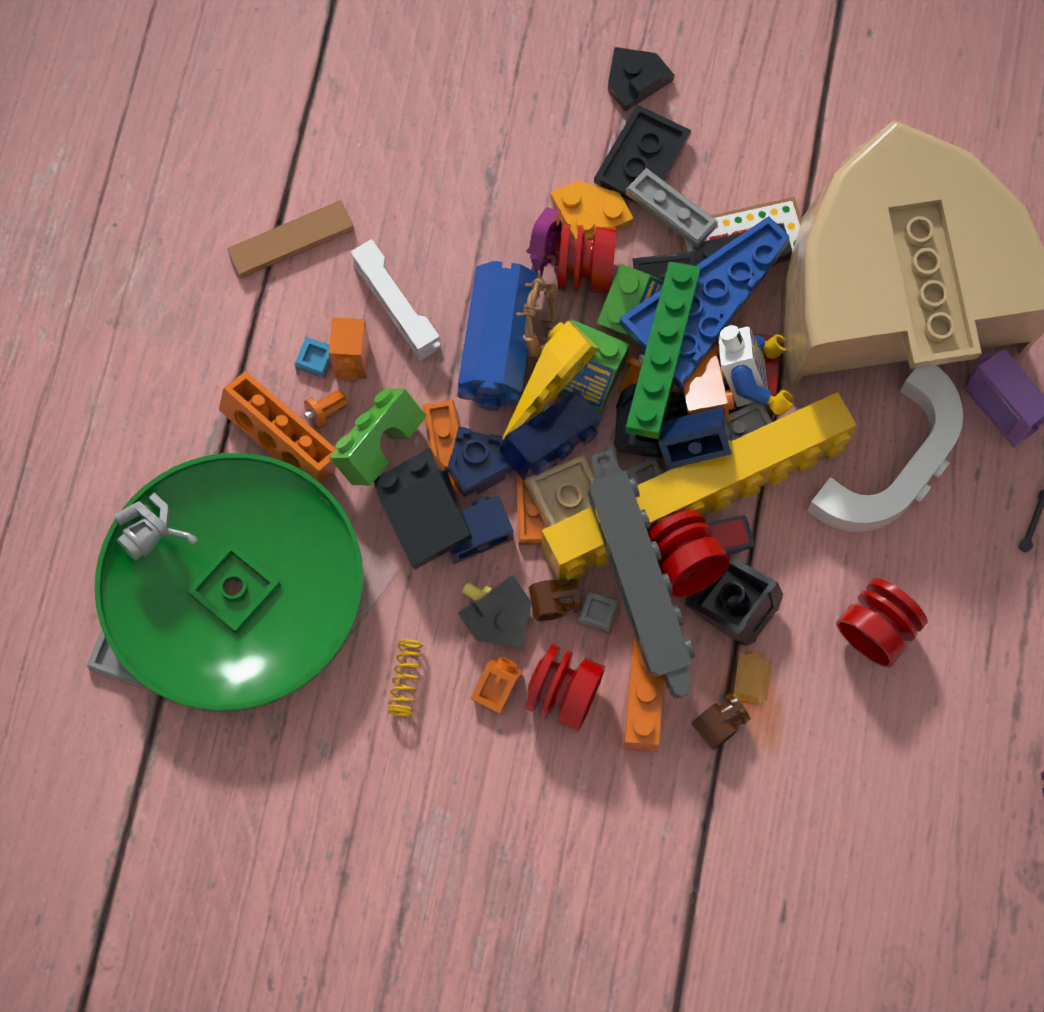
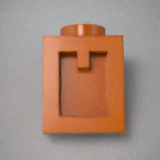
[470,657,523,714]

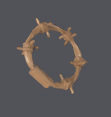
[516,271,564,357]

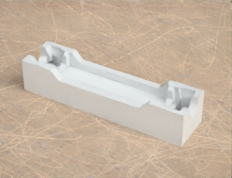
[351,239,441,361]

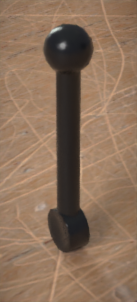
[1019,489,1044,552]

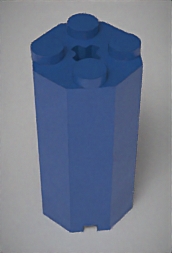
[457,261,538,411]

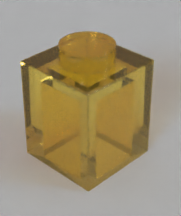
[731,652,772,706]

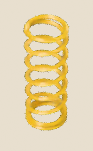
[387,639,424,717]

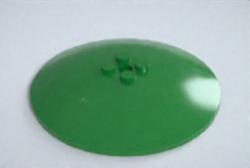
[95,453,363,712]

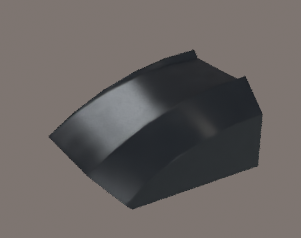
[613,383,688,458]
[685,556,783,646]

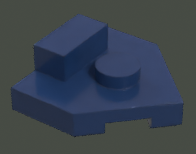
[447,426,520,497]

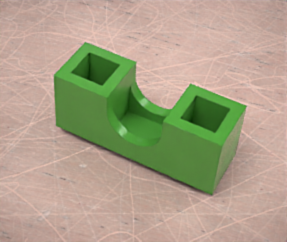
[329,388,427,486]

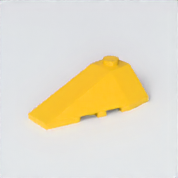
[502,321,600,443]

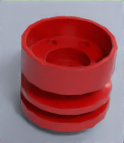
[554,224,617,294]
[648,510,730,598]
[836,578,928,668]
[525,644,606,732]

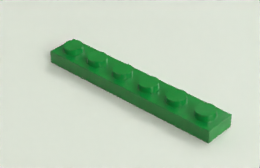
[626,261,701,439]

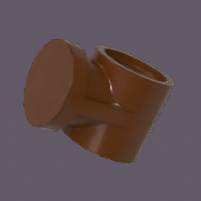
[528,579,581,621]
[691,694,751,750]

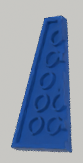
[620,216,790,389]

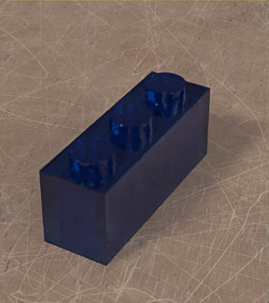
[499,390,603,480]

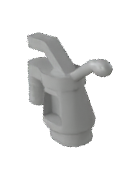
[114,493,198,561]

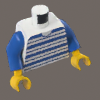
[718,325,793,415]

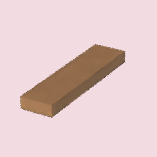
[227,200,354,279]

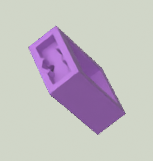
[965,348,1044,448]

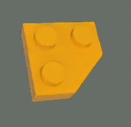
[550,180,634,240]

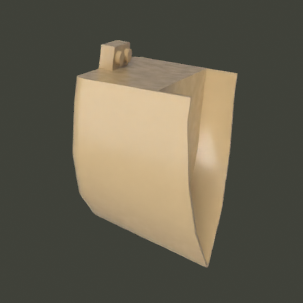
[781,121,1044,390]

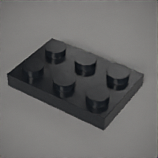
[594,104,692,206]

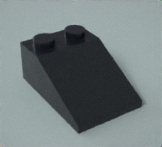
[374,448,473,570]

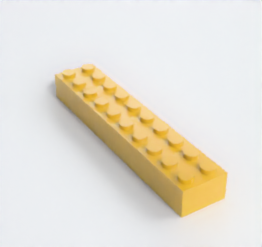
[542,392,857,582]

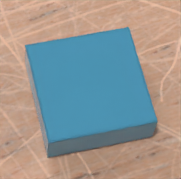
[294,337,331,379]

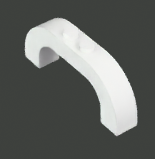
[807,365,963,532]

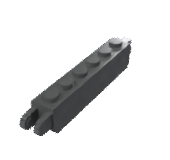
[587,450,695,699]

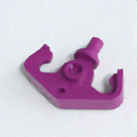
[526,207,563,278]

